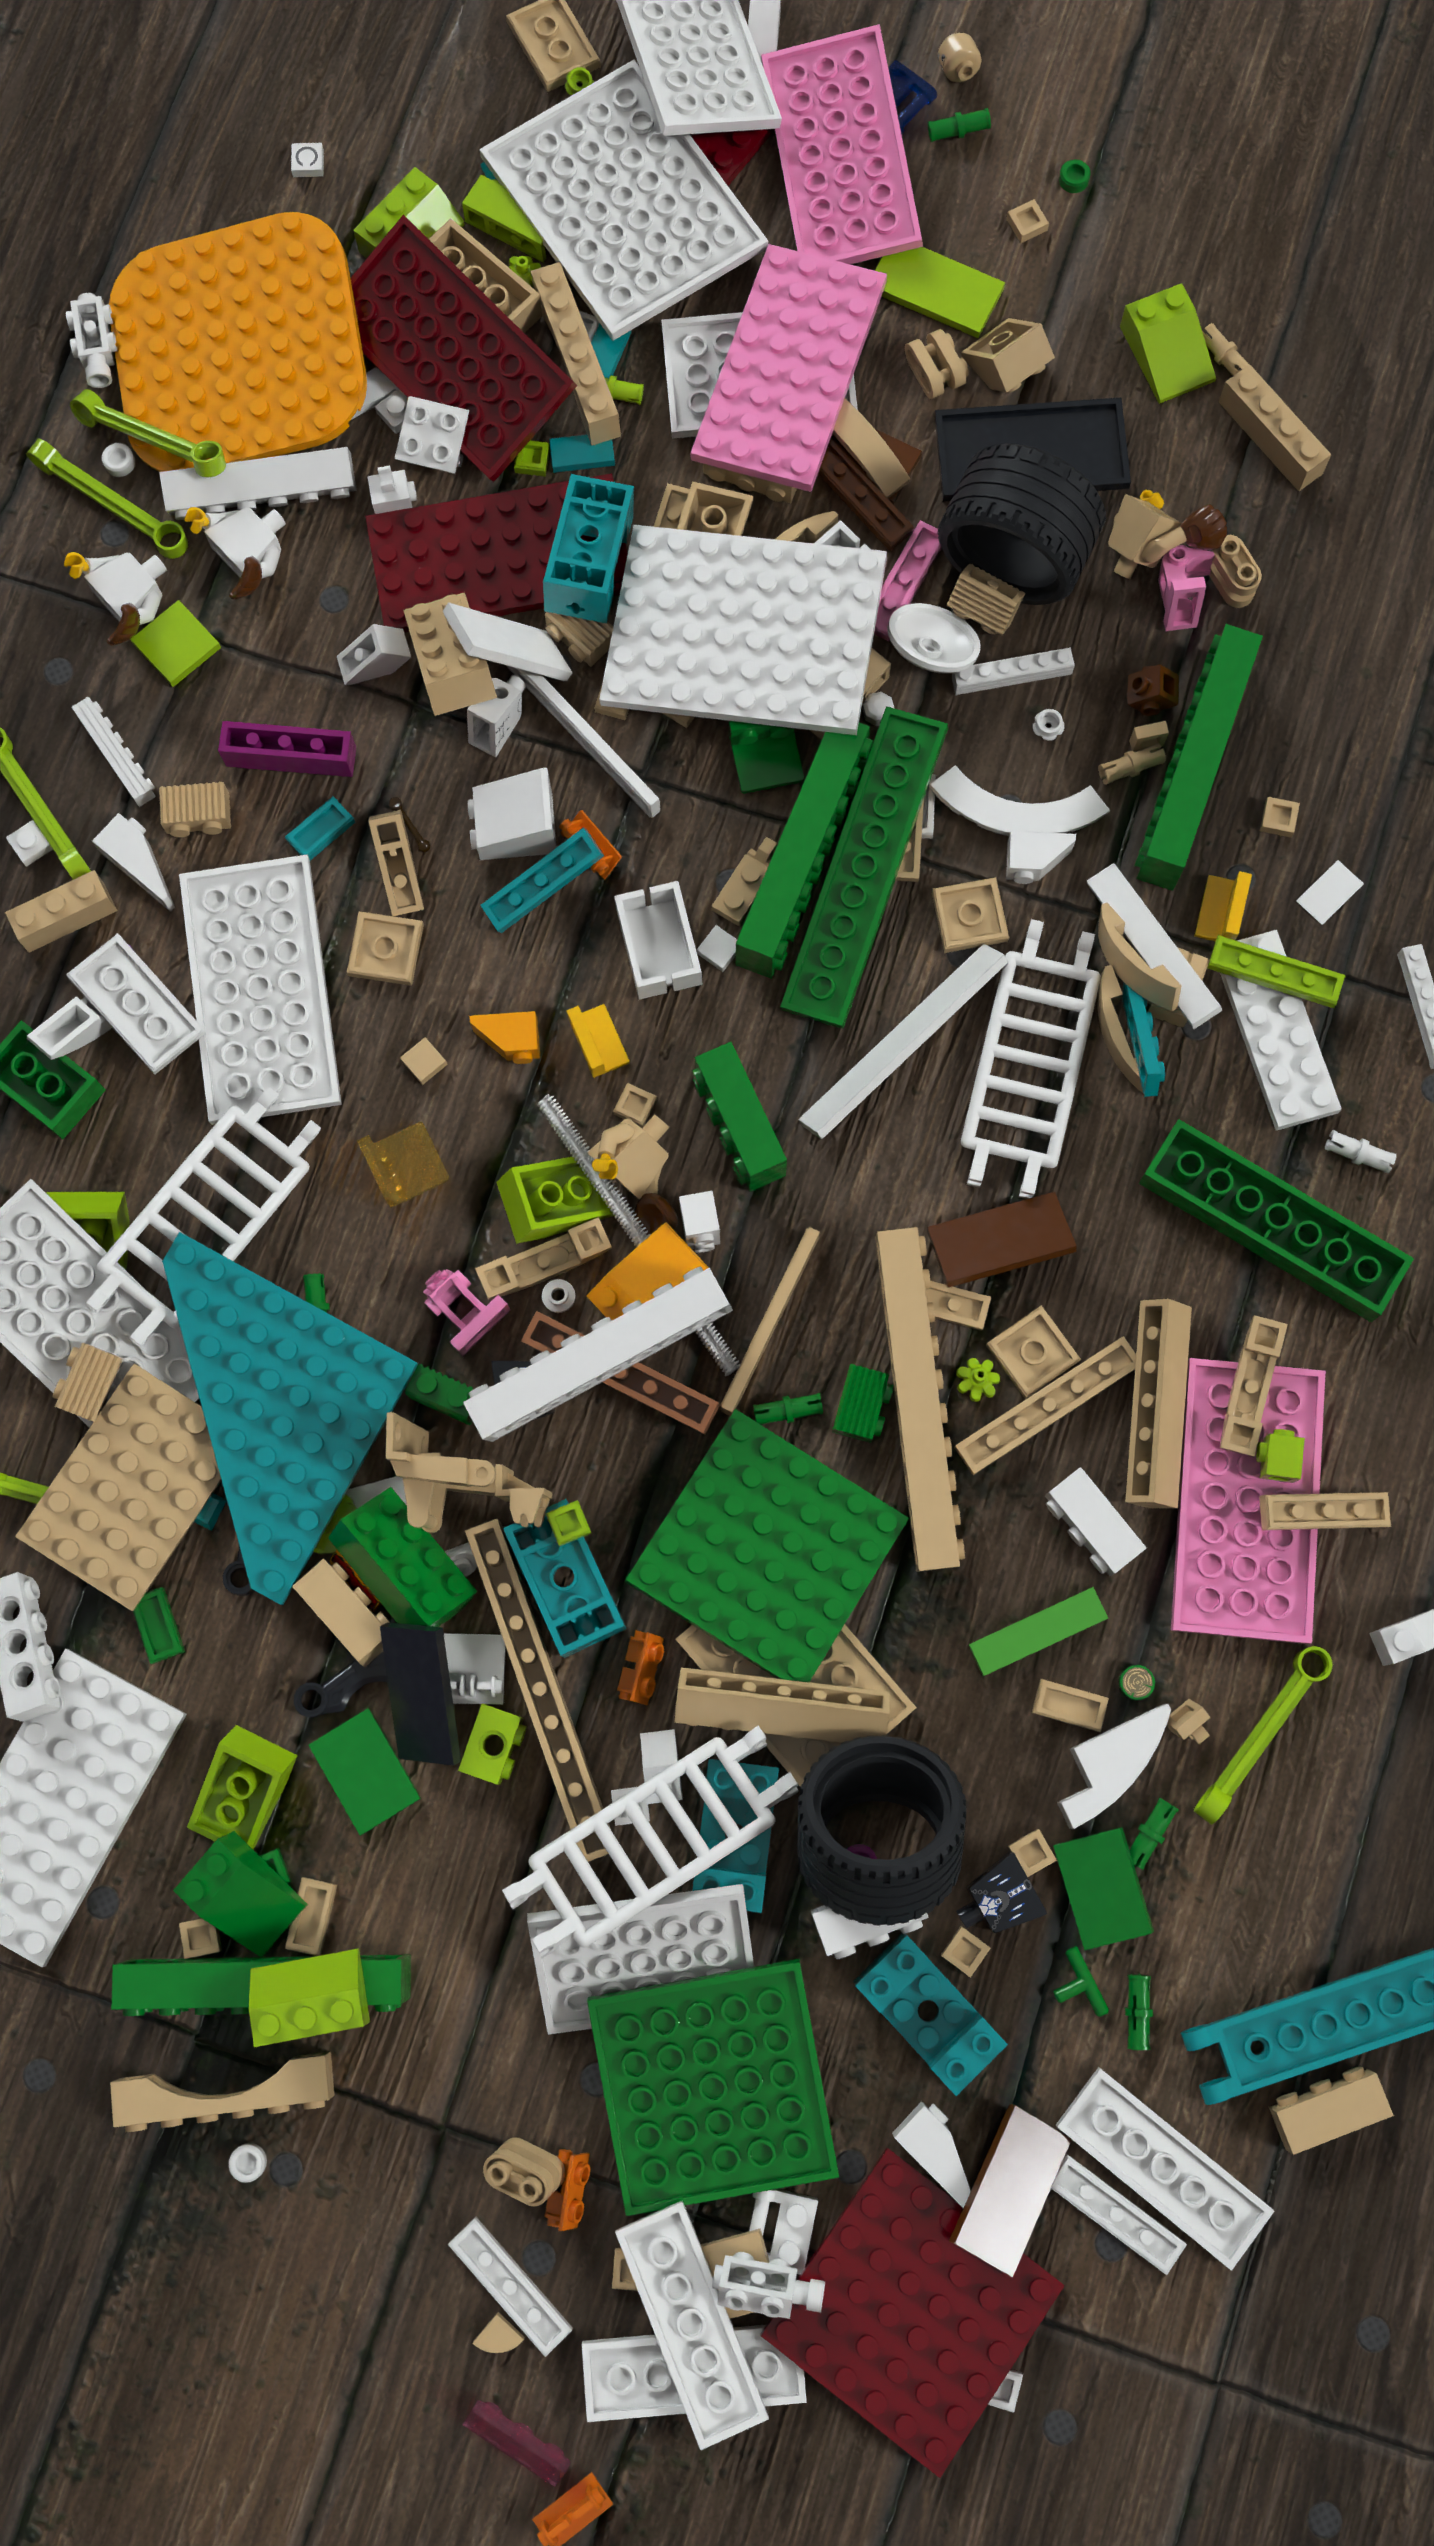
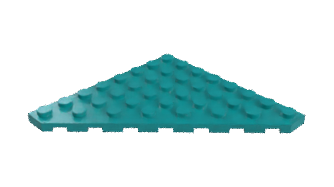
[162,1232,419,1605]

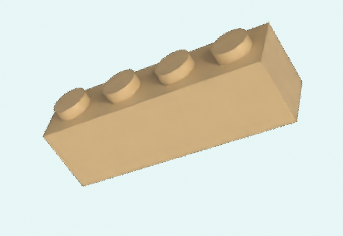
[1219,364,1331,491]

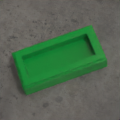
[133,1587,185,1664]

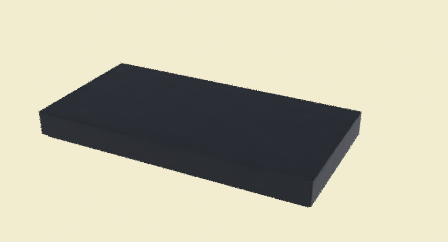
[380,1622,461,1766]

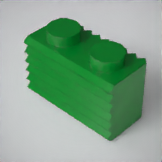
[405,1364,474,1425]
[832,1364,894,1443]

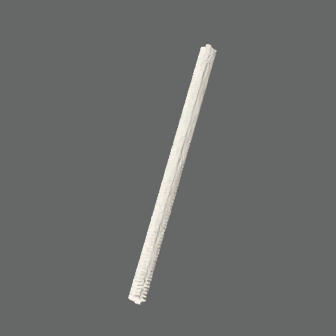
[537,1094,740,1376]

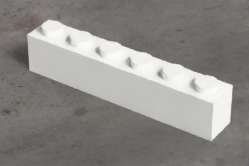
[159,447,357,520]

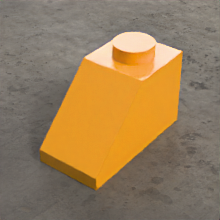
[469,1011,540,1064]

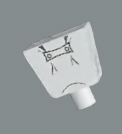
[467,675,526,757]

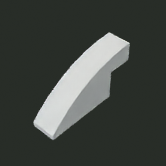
[1057,1704,1171,1829]

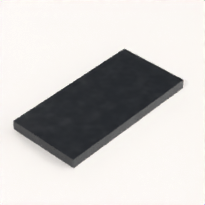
[934,397,1131,502]

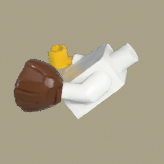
[184,507,286,600]
[63,552,167,646]

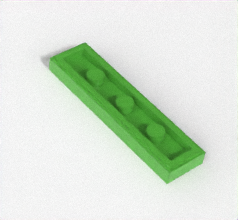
[968,1587,1108,1676]

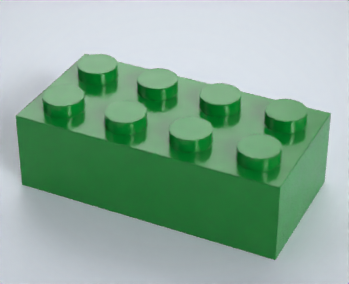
[691,1042,787,1192]
[328,1487,478,1627]

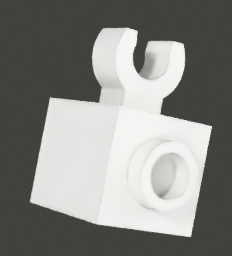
[367,466,417,514]

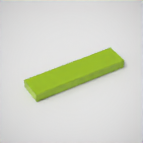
[1207,935,1345,1008]

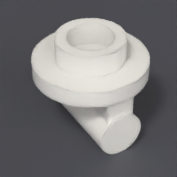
[445,1542,477,1577]

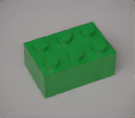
[0,1020,106,1140]

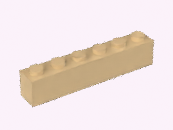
[1125,1299,1192,1508]
[674,1667,890,1743]

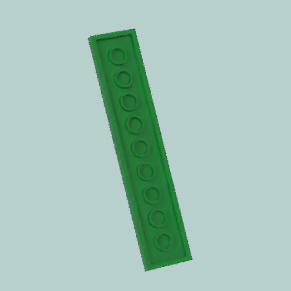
[780,706,948,1029]

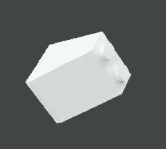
[468,768,557,860]

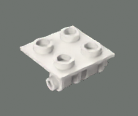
[395,396,469,474]
[444,1633,506,1705]

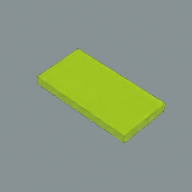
[875,247,1005,338]

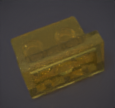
[357,1122,449,1208]

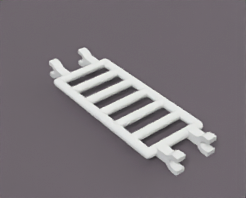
[961,919,1101,1199]
[86,1086,321,1348]
[502,1726,798,1959]

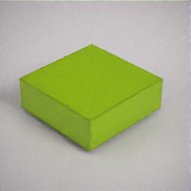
[514,440,550,477]
[545,1500,591,1547]

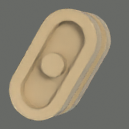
[905,329,969,399]
[1209,535,1262,608]
[483,2138,566,2206]

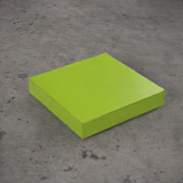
[130,600,221,687]

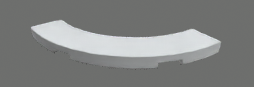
[929,765,1110,836]

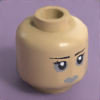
[938,33,982,83]

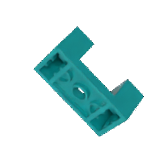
[543,474,634,624]
[503,1499,627,1658]
[692,1759,779,1913]
[853,1933,1008,2096]

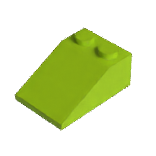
[1120,283,1216,404]
[496,1157,615,1244]
[187,1725,298,1850]

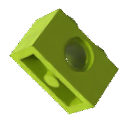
[458,1704,527,1785]

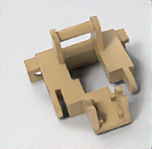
[386,1412,552,1533]

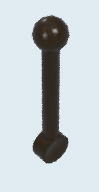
[389,797,430,852]

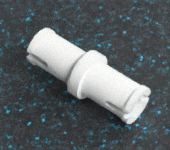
[1325,1130,1396,1174]

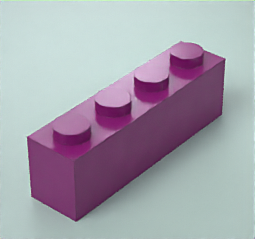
[218,721,357,777]

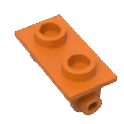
[559,810,622,879]
[617,1630,664,1706]
[544,2149,590,2231]
[532,2472,613,2546]

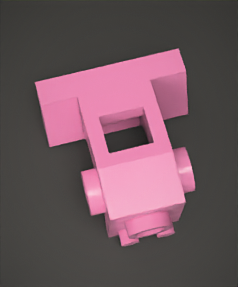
[1158,545,1214,631]
[423,1269,510,1357]

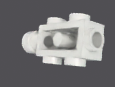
[66,293,118,388]
[712,2252,825,2319]

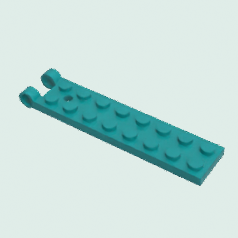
[1181,1948,1434,2105]

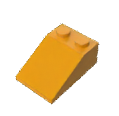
[586,1222,712,1320]

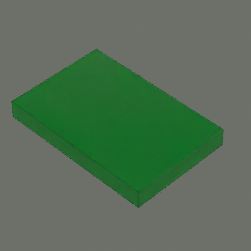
[308,1708,422,1836]
[1053,1827,1154,1951]

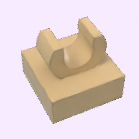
[1166,1699,1210,1744]

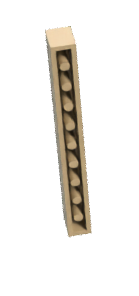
[875,1227,965,1572]
[465,1519,611,1862]

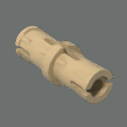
[1202,323,1249,376]
[1098,743,1166,785]

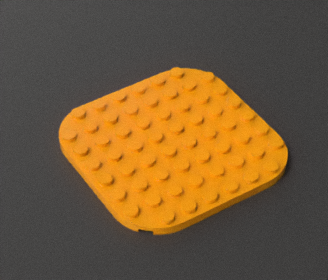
[109,212,367,472]

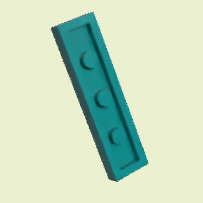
[480,828,604,933]
[1121,982,1165,1097]

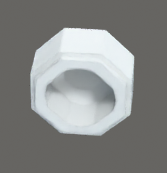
[862,692,894,726]

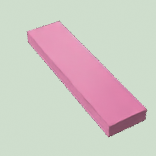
[874,520,942,641]

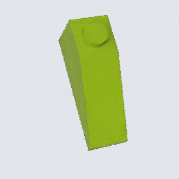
[462,175,546,262]

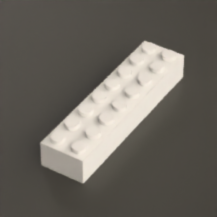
[463,1266,733,1442]

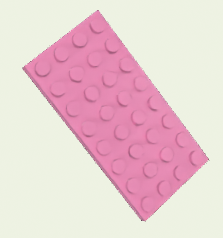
[761,24,923,264]
[690,244,887,492]
[1171,1358,1326,1644]

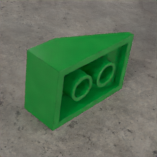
[173,1831,308,1957]

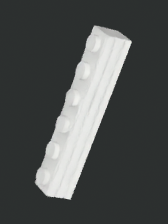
[952,647,1075,695]
[72,697,156,807]
[1397,944,1434,1069]

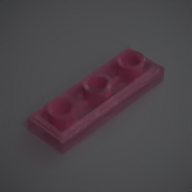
[462,2400,571,2487]

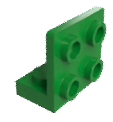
[729,721,804,794]

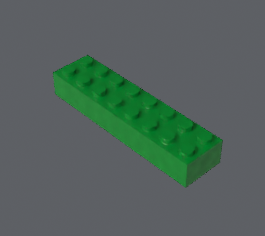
[1134,624,1263,891]
[736,722,873,979]
[1138,1119,1414,1322]
[111,1954,411,2016]

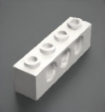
[0,1572,61,1722]

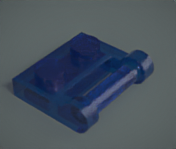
[888,60,937,135]

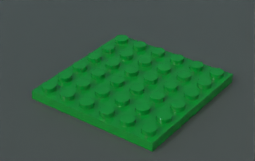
[625,1409,909,1682]
[587,1959,839,2216]

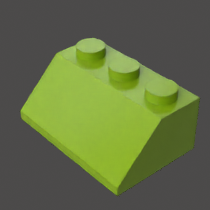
[353,167,465,258]
[46,1192,129,1269]
[249,1948,370,2047]

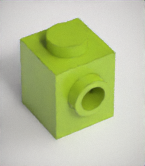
[1256,1429,1305,1483]

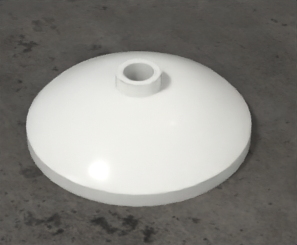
[887,603,981,673]

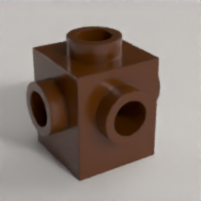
[1127,664,1179,716]

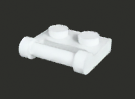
[749,2189,818,2274]

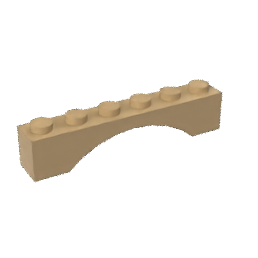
[531,262,621,446]
[110,2051,335,2132]

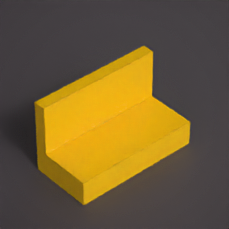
[1194,871,1252,941]
[566,1004,630,1078]

